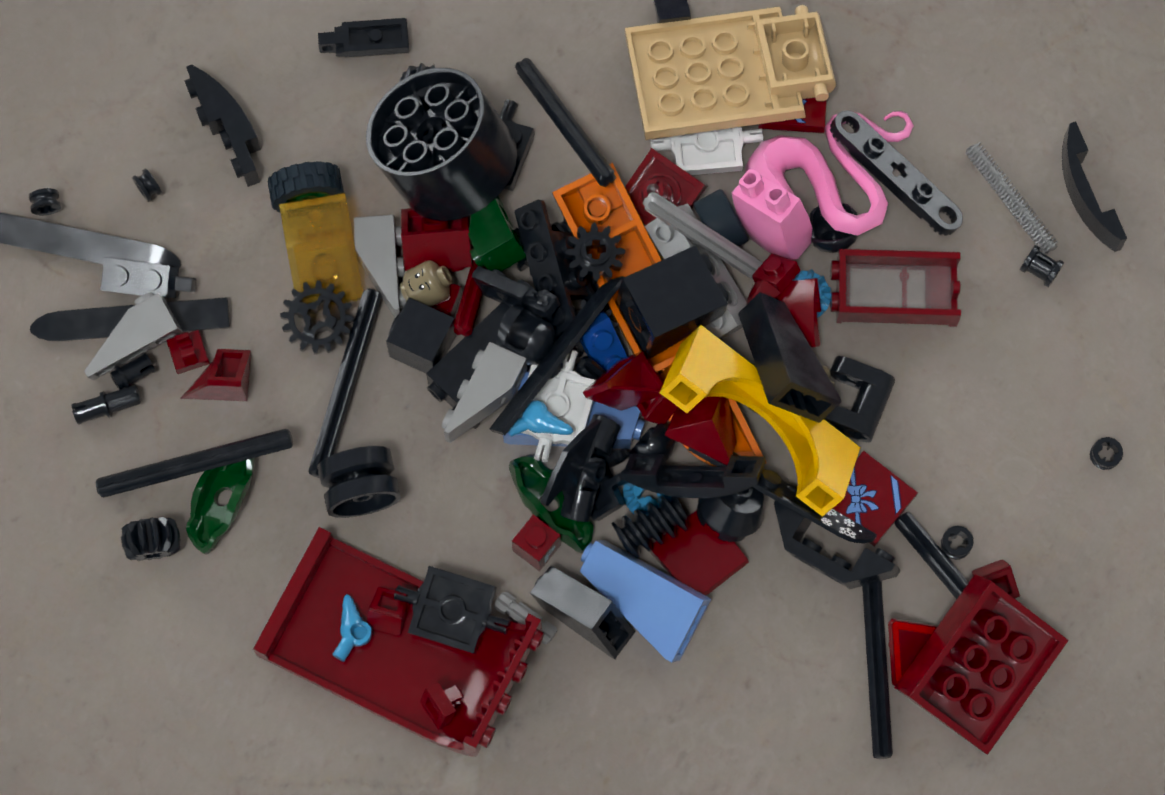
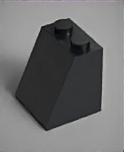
[616,245,729,360]

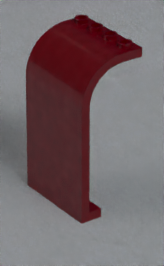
[253,527,545,757]

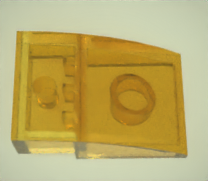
[279,193,363,307]

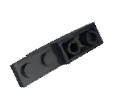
[184,65,261,187]

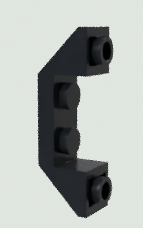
[774,500,901,589]

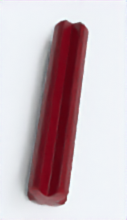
[453,260,487,337]

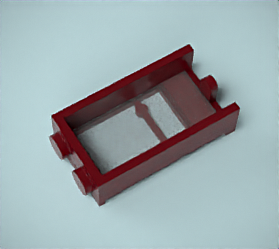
[830,249,961,327]

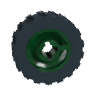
[267,161,344,214]

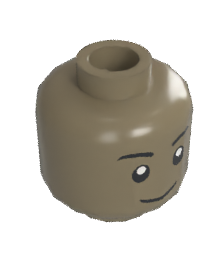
[400,260,453,307]

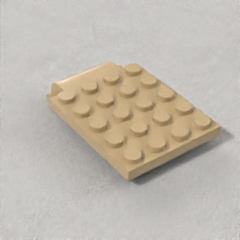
[625,5,836,140]

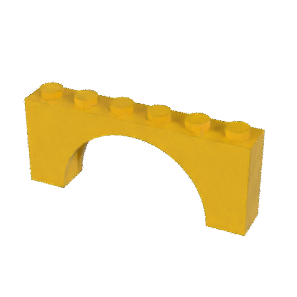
[660,325,861,517]

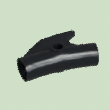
[541,414,621,522]

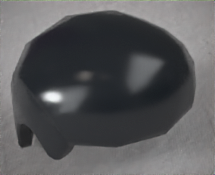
[810,203,858,253]
[628,422,676,461]

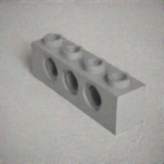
[645,204,747,339]

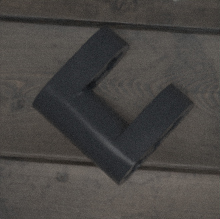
[824,356,895,443]

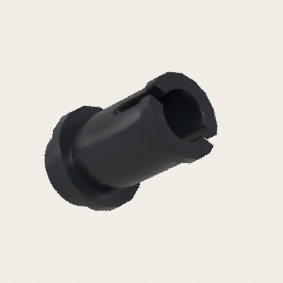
[110,353,156,390]

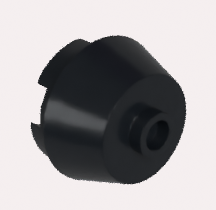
[697,487,764,542]

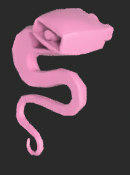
[732,111,914,260]

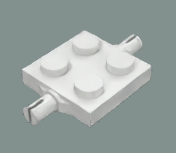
[650,127,763,175]
[518,350,596,462]

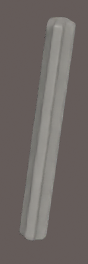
[643,192,762,280]

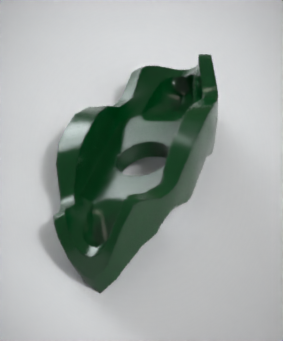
[509,455,593,553]
[186,458,255,555]

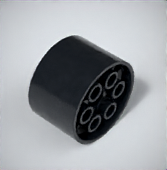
[366,68,517,221]

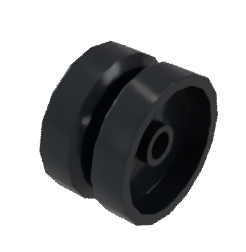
[317,446,401,518]

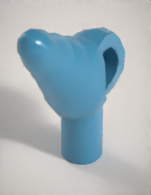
[508,400,573,437]
[332,594,372,662]

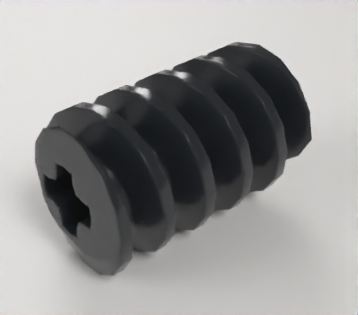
[611,495,689,558]

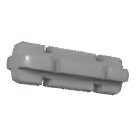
[494,592,557,644]

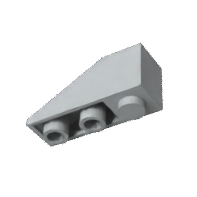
[353,215,406,318]
[442,342,528,443]

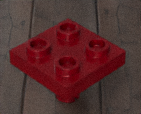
[625,148,707,225]

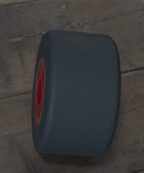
[693,189,748,247]

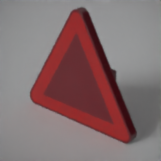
[888,618,938,686]

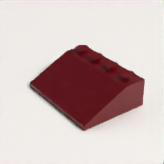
[894,574,1069,755]

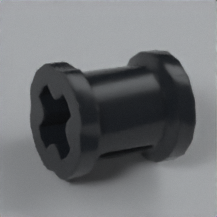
[1020,245,1064,288]

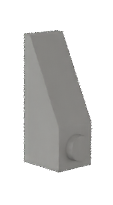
[84,292,183,380]

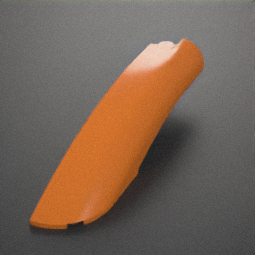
[552,163,767,467]

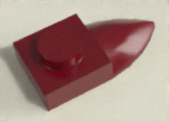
[746,253,801,305]

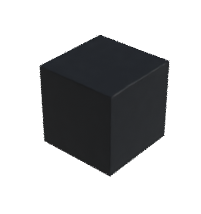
[386,298,456,373]

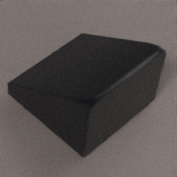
[654,0,691,23]

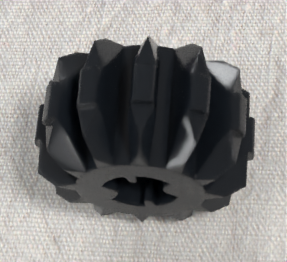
[121,517,181,561]

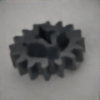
[280,280,354,355]

